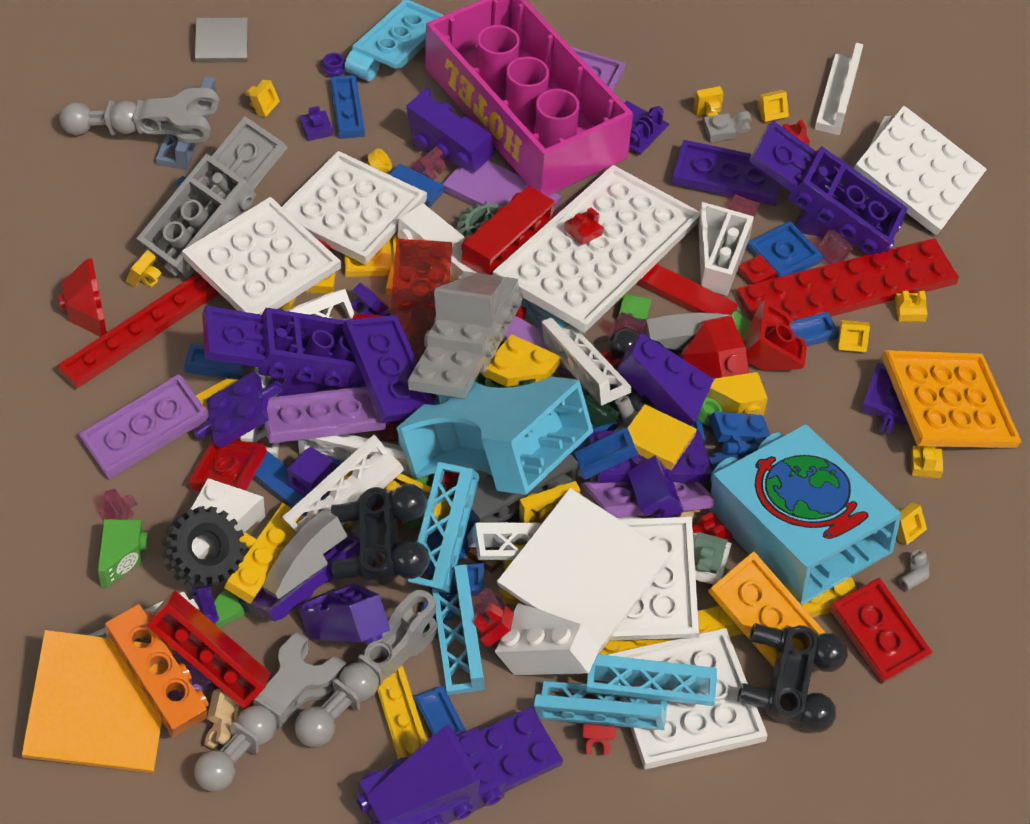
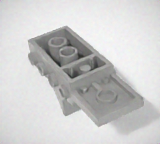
[137,116,288,280]
[408,271,523,399]

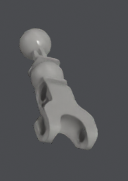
[59,88,219,143]
[294,590,437,748]
[194,632,347,792]

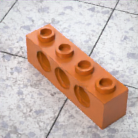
[105,604,209,738]

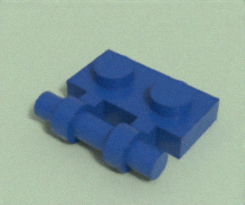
[709,411,770,458]

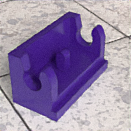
[627,455,684,518]

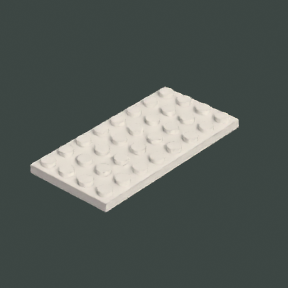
[493,165,700,333]

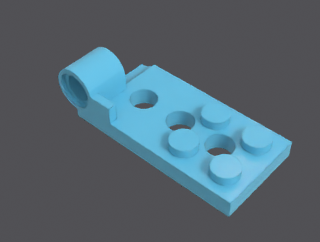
[345,0,444,82]

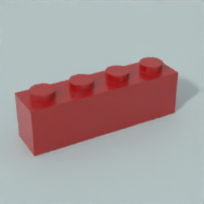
[461,185,555,275]
[146,590,271,709]

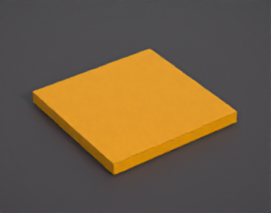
[881,350,1022,448]
[22,630,173,774]

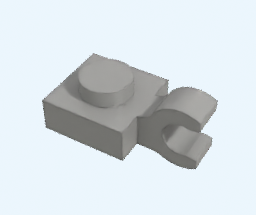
[703,111,752,143]

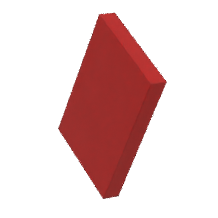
[829,577,933,684]

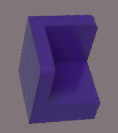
[287,447,334,497]

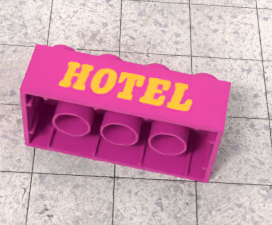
[425,0,633,196]

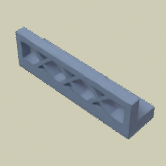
[156,76,216,170]

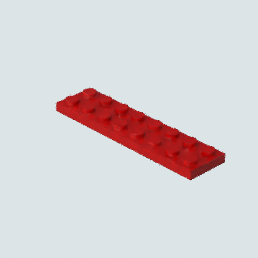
[736,238,959,321]

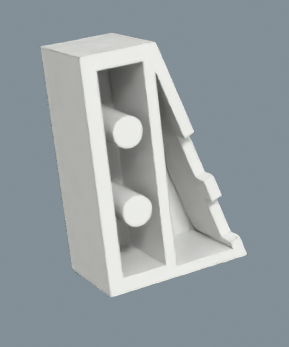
[698,202,754,296]
[173,478,265,570]
[495,603,600,675]

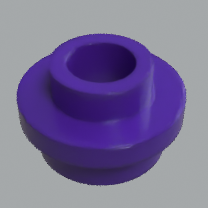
[321,53,346,76]

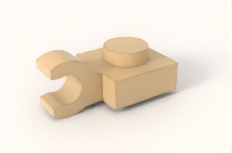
[205,688,244,750]

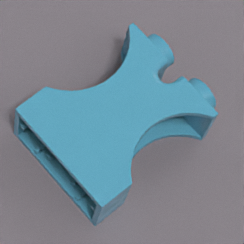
[397,377,593,495]

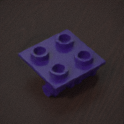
[624,101,669,155]

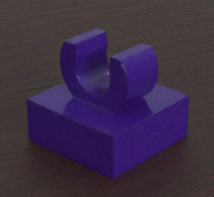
[300,106,333,141]
[351,282,389,315]

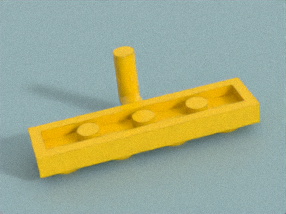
[224,503,305,604]

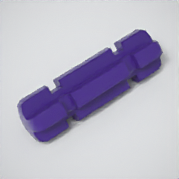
[191,584,219,625]

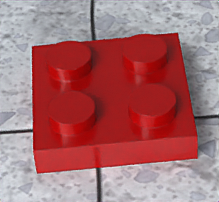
[188,440,268,491]

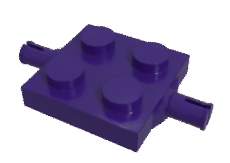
[862,362,909,434]
[194,371,283,448]

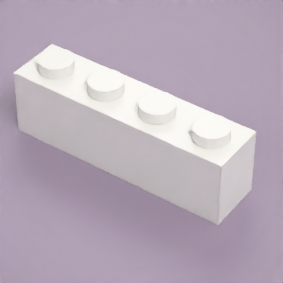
[398,203,477,282]

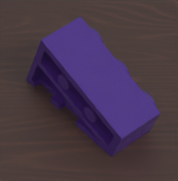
[406,88,494,173]
[617,333,714,426]
[297,583,391,644]

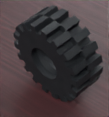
[161,506,246,588]

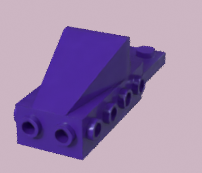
[749,120,908,255]
[202,306,366,397]
[355,707,563,824]

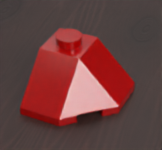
[58,258,107,337]
[742,300,807,370]
[681,316,749,379]

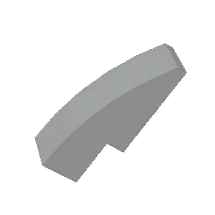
[644,313,735,351]
[262,510,348,599]

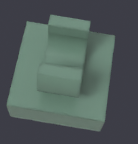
[694,532,728,572]

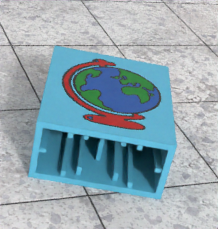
[709,424,901,605]

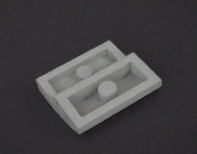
[195,18,248,63]

